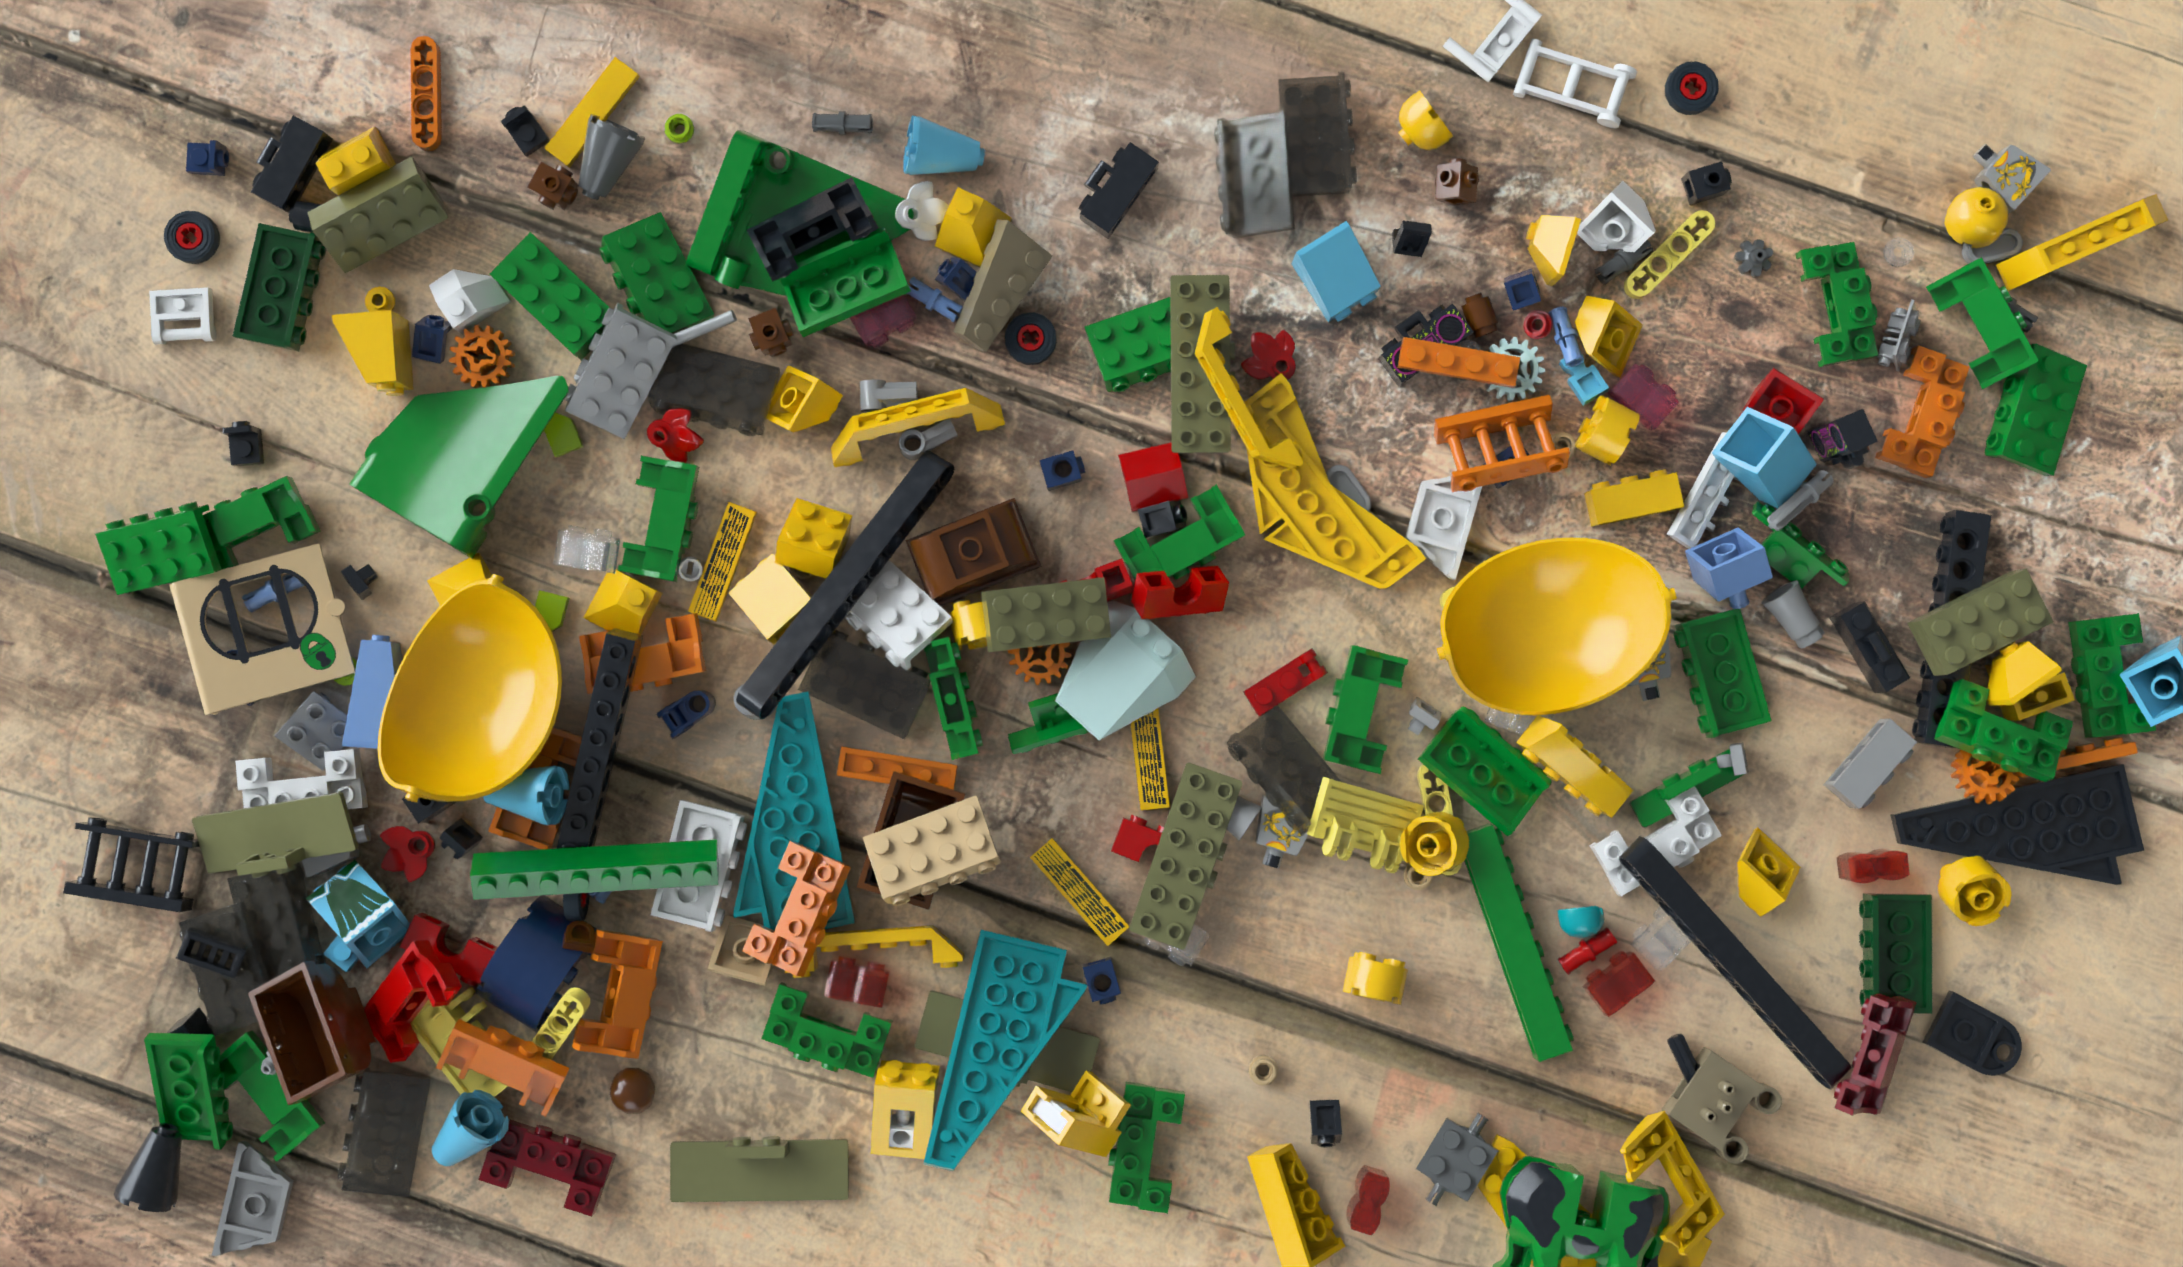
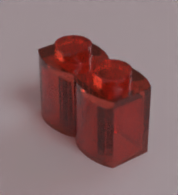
[1837,849,1910,883]
[1582,950,1655,1017]
[824,955,890,1008]
[1346,1165,1390,1236]

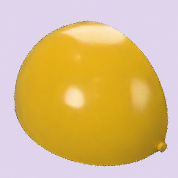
[1437,537,1677,715]
[378,574,562,803]

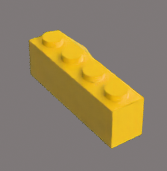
[1516,715,1633,818]
[1247,1143,1346,1267]

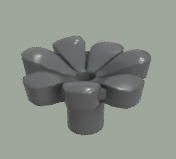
[1734,239,1773,278]

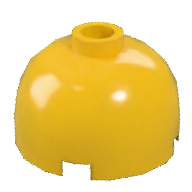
[1398,90,1453,150]
[1944,187,2009,248]

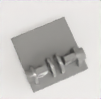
[1877,299,1921,372]
[274,691,347,771]

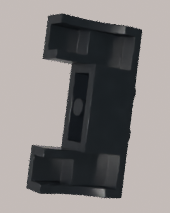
[747,177,879,282]

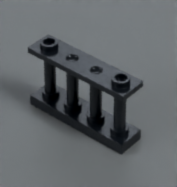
[63,817,200,913]

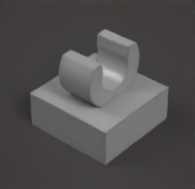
[1408,697,1441,735]
[1716,742,1749,775]

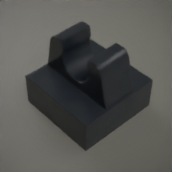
[341,564,378,600]
[439,818,483,859]

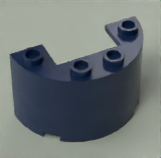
[476,895,597,1033]

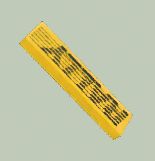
[688,502,757,622]
[1130,708,1170,811]
[1030,838,1130,946]

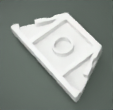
[1405,476,1482,580]

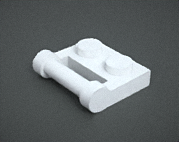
[149,287,216,345]

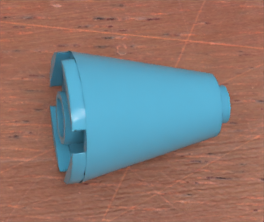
[903,116,985,175]
[483,765,569,825]
[432,1090,509,1166]

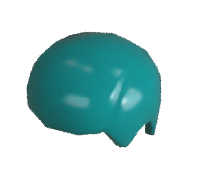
[1557,906,1605,938]

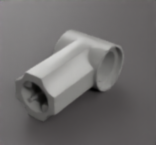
[860,379,918,412]
[899,419,958,460]

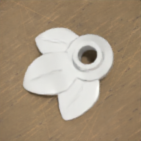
[895,181,949,241]

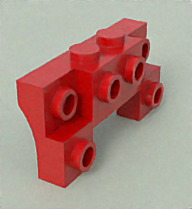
[364,940,462,1063]

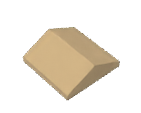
[707,915,773,986]

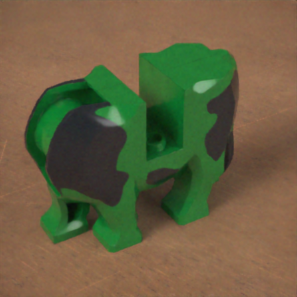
[1492,1156,1670,1267]

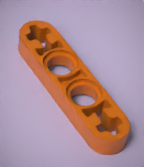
[410,36,442,152]

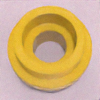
[365,286,395,312]

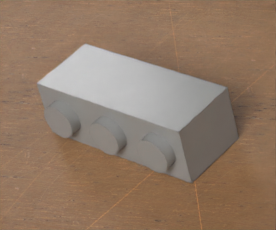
[1823,719,1917,809]

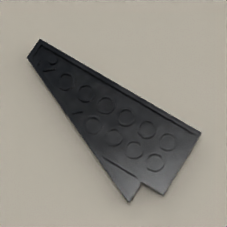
[1891,764,2144,885]

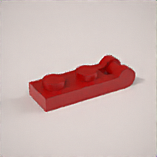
[1243,648,1328,716]

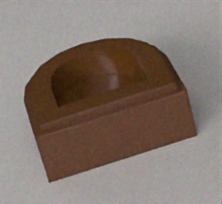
[562,921,596,953]

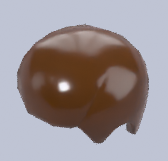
[610,1068,655,1114]

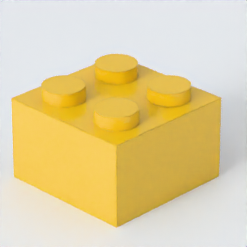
[775,498,853,578]

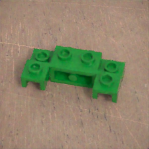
[1795,242,1878,367]
[1926,257,2039,389]
[618,455,700,582]
[203,476,321,569]
[1113,484,1245,581]
[2068,613,2156,738]
[924,637,983,760]
[1322,645,1408,774]
[1934,679,2073,782]
[761,982,893,1078]
[219,1030,325,1162]
[1108,1081,1185,1214]

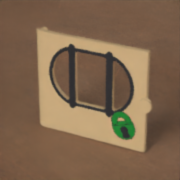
[170,543,355,715]

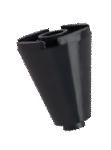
[114,1123,182,1212]

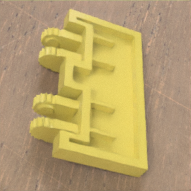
[1307,777,1424,873]
[411,987,508,1097]

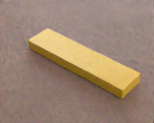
[544,57,640,168]

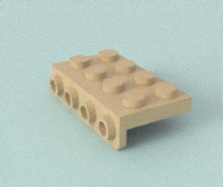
[863,795,1001,906]

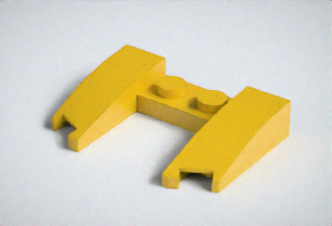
[1620,1111,1725,1255]

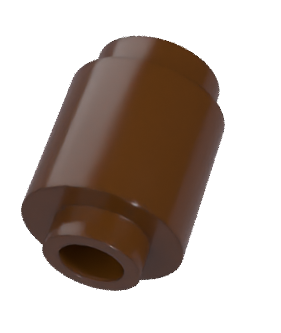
[1461,293,1498,338]

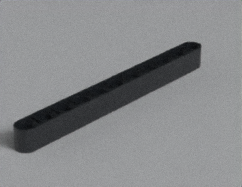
[736,451,955,719]
[1619,836,1852,1090]

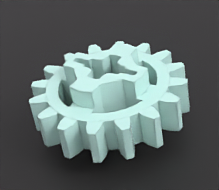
[1487,337,1545,402]

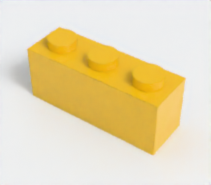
[1584,469,1684,527]

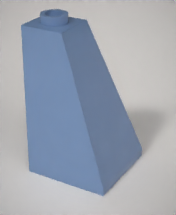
[342,635,403,749]

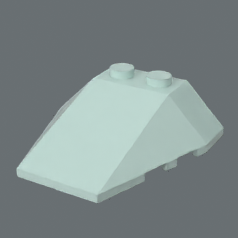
[1055,600,1196,741]

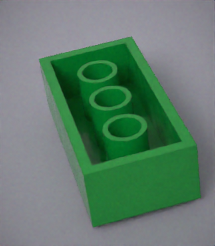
[490,232,610,361]

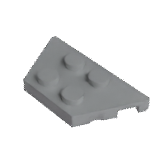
[212,1141,294,1256]

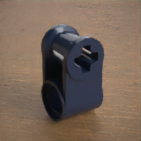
[656,690,716,739]

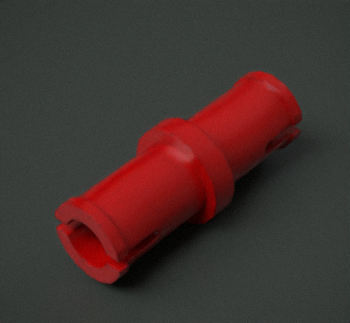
[1557,927,1618,975]

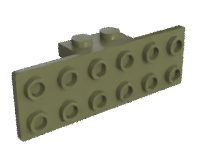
[1170,275,1235,453]
[1129,763,1242,950]
[192,792,359,878]
[914,991,1100,1092]
[670,1136,849,1202]

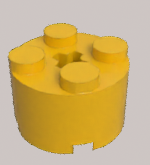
[1575,395,1640,466]
[949,600,987,650]
[1400,812,1469,876]
[1938,856,2012,926]
[1342,952,1408,1005]

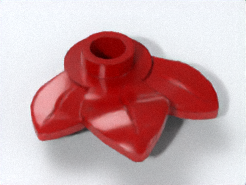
[1241,330,1296,380]
[647,408,704,463]
[380,826,435,882]

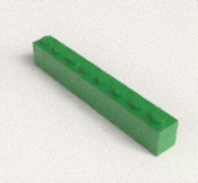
[1464,824,1574,1062]
[470,839,719,900]

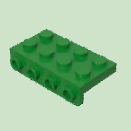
[599,212,714,334]
[779,228,911,337]
[1084,297,1171,392]
[1984,344,2087,476]
[95,501,222,595]
[1674,609,1772,738]
[1417,706,1552,836]
[144,1033,233,1150]

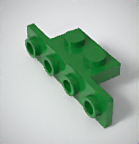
[1752,501,1849,589]
[1008,693,1089,754]
[1630,748,1745,827]

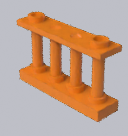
[1434,395,1570,493]

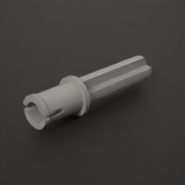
[1767,470,1834,531]

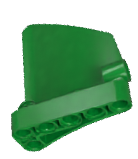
[686,130,914,296]
[349,376,569,559]

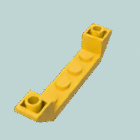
[1996,194,2168,291]
[1194,307,1304,468]
[831,388,1005,468]
[785,925,964,978]

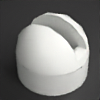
[679,557,702,581]

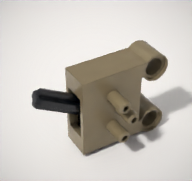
[1662,1033,1782,1164]

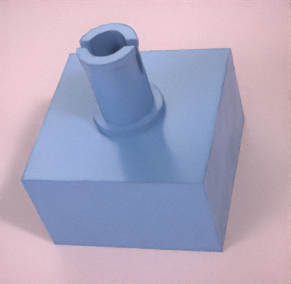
[1685,528,1773,609]

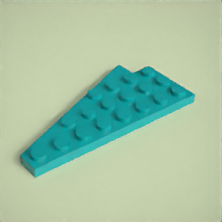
[733,691,855,931]
[923,930,1087,1171]

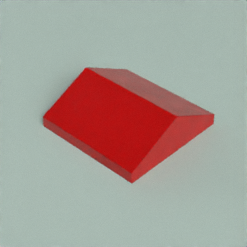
[1739,367,1824,435]
[1118,442,1189,512]

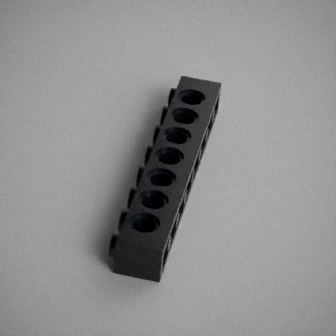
[1912,510,1992,748]
[557,628,643,849]

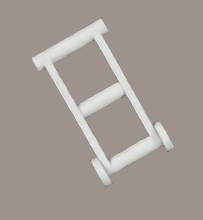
[1513,39,1637,128]

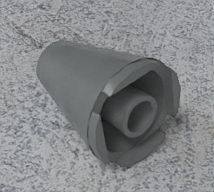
[578,114,645,200]

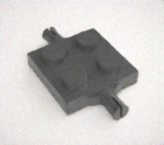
[1416,1113,1498,1206]

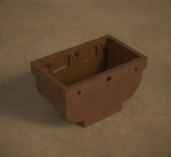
[905,498,1042,606]
[857,771,966,910]
[248,961,376,1105]

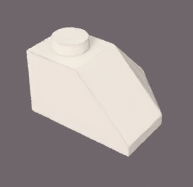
[1577,181,1656,252]
[429,269,511,334]

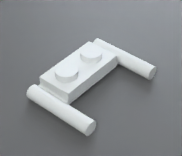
[1443,0,1542,82]

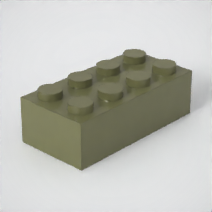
[308,156,449,273]
[1907,568,2054,676]
[981,577,1111,652]

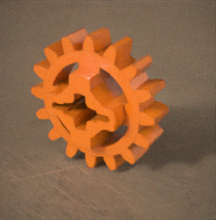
[449,325,515,389]
[1008,642,1072,685]
[1951,750,2019,805]

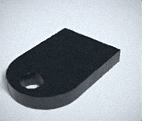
[1922,990,2022,1076]

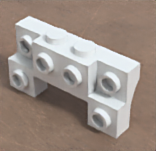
[235,749,368,809]
[1589,786,1722,896]

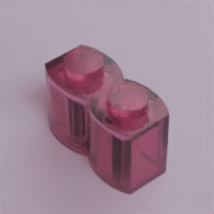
[850,294,917,348]
[1607,364,1679,431]

